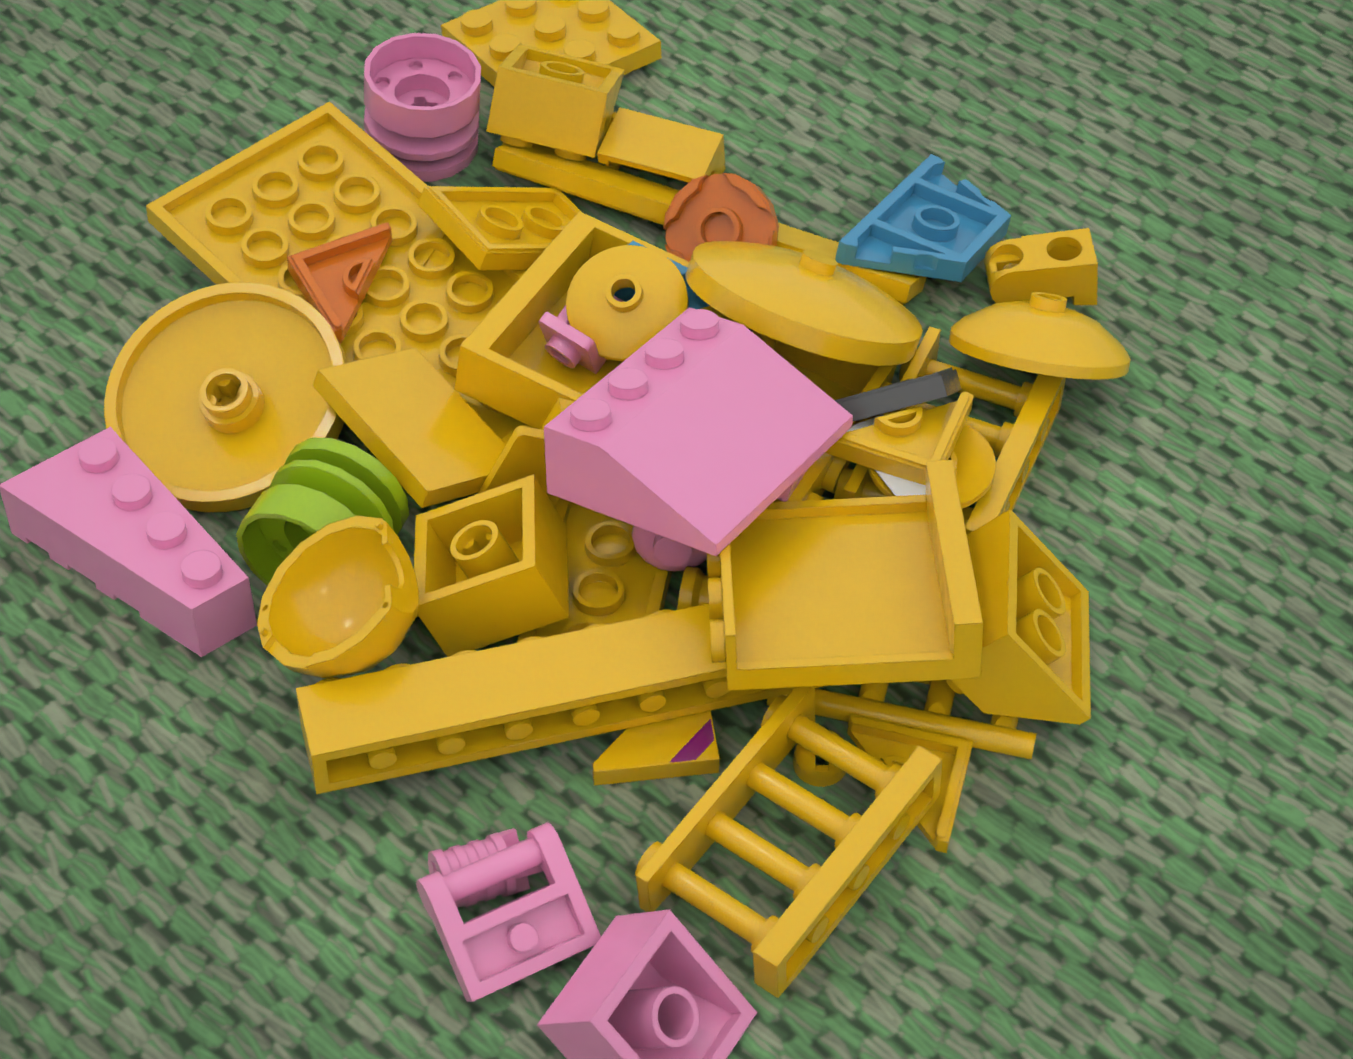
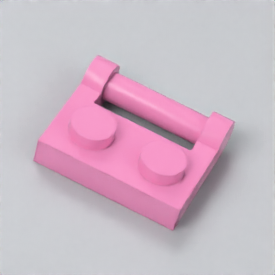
[416,822,601,1002]

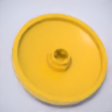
[685,241,923,366]
[104,282,348,512]

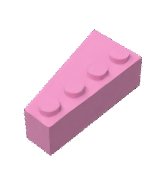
[0,427,257,657]

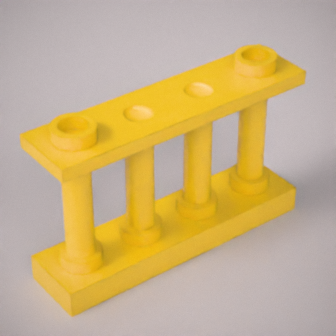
[834,326,1066,535]
[635,686,942,998]

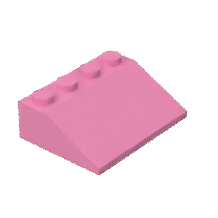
[544,307,853,556]

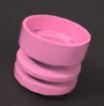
[364,33,481,182]

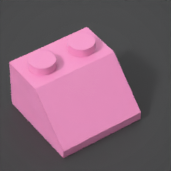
[537,909,757,1059]

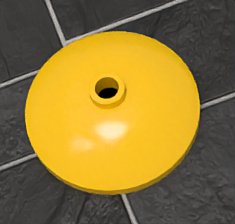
[949,292,1131,380]

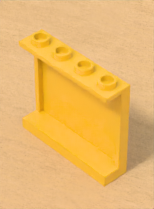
[706,460,983,691]

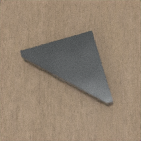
[835,367,962,421]

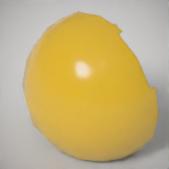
[257,516,419,678]

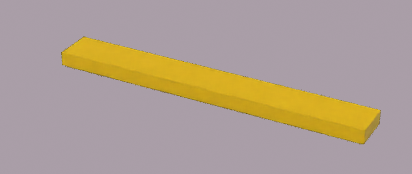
[492,143,926,305]

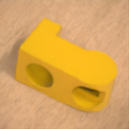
[984,228,1098,305]

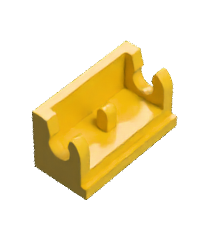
[597,107,726,182]

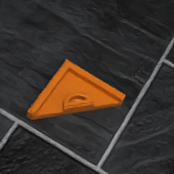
[287,222,392,343]

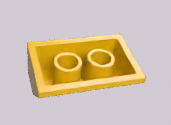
[946,509,1091,725]

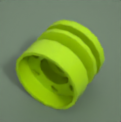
[236,438,409,586]

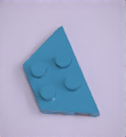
[835,154,1011,282]

